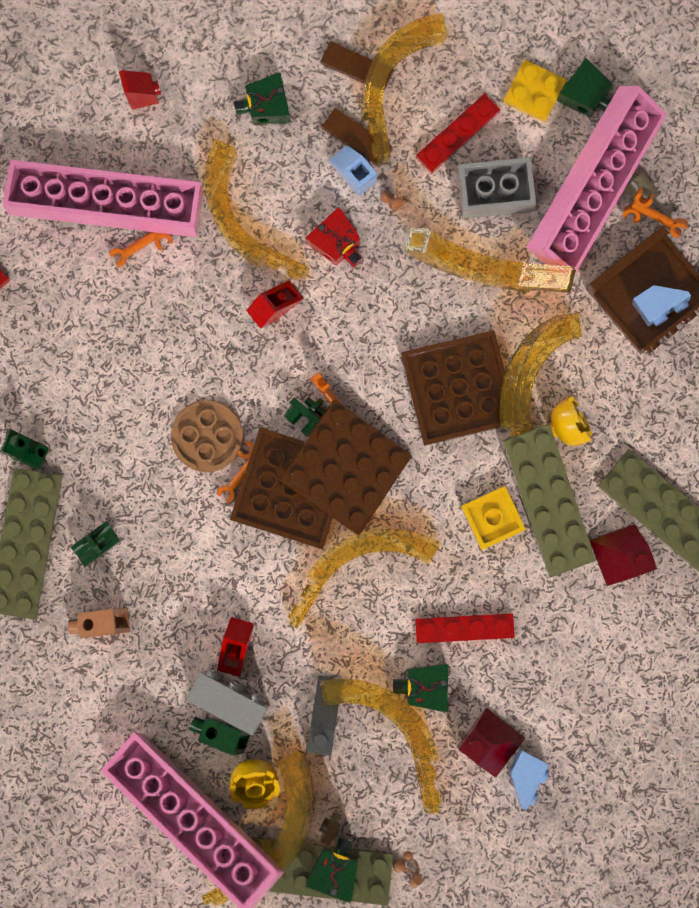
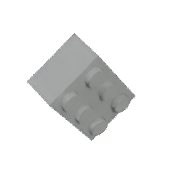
[457,157,536,219]
[186,669,270,736]

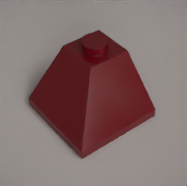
[589,524,658,586]
[456,708,526,778]

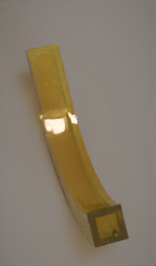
[361,13,447,165]
[205,139,310,281]
[404,228,576,293]
[500,313,582,437]
[288,529,441,629]
[319,679,441,814]
[201,750,314,907]

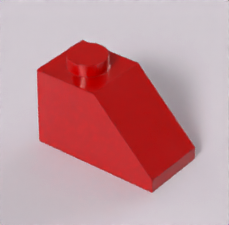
[119,70,161,110]
[246,281,304,329]
[217,617,254,677]

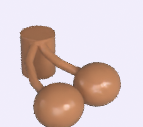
[380,190,403,213]
[393,851,423,888]

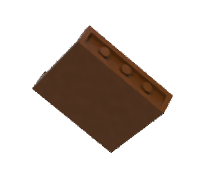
[586,225,699,355]

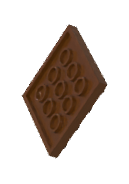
[401,330,518,446]
[279,400,412,536]
[230,427,333,550]

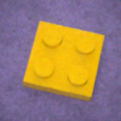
[503,59,567,123]
[461,486,526,551]

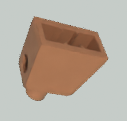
[68,608,130,638]

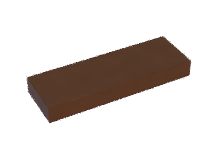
[320,41,394,93]
[321,108,393,168]

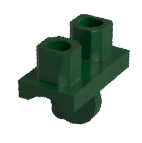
[284,397,325,437]
[0,429,48,469]
[71,521,121,567]

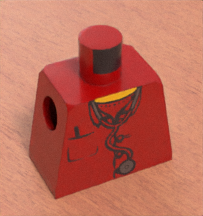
[305,207,363,268]

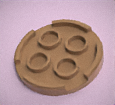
[171,400,243,472]

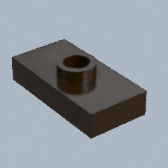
[319,812,342,846]

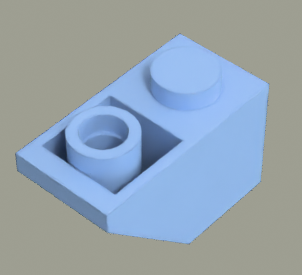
[329,145,377,197]
[632,285,691,327]
[508,748,550,810]

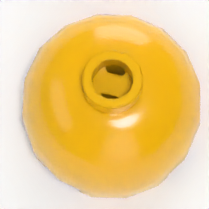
[550,396,593,446]
[229,759,280,809]

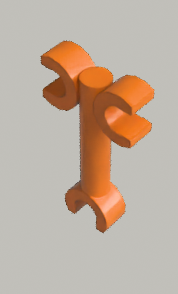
[622,188,688,238]
[109,232,173,268]
[309,373,342,404]
[217,441,254,504]

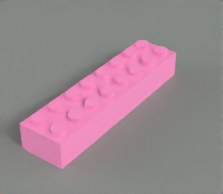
[526,85,667,276]
[3,160,204,237]
[101,732,285,908]

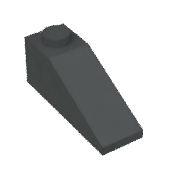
[306,676,343,756]

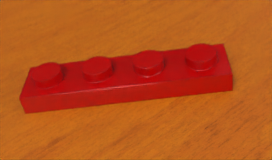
[416,93,501,174]
[415,613,515,643]

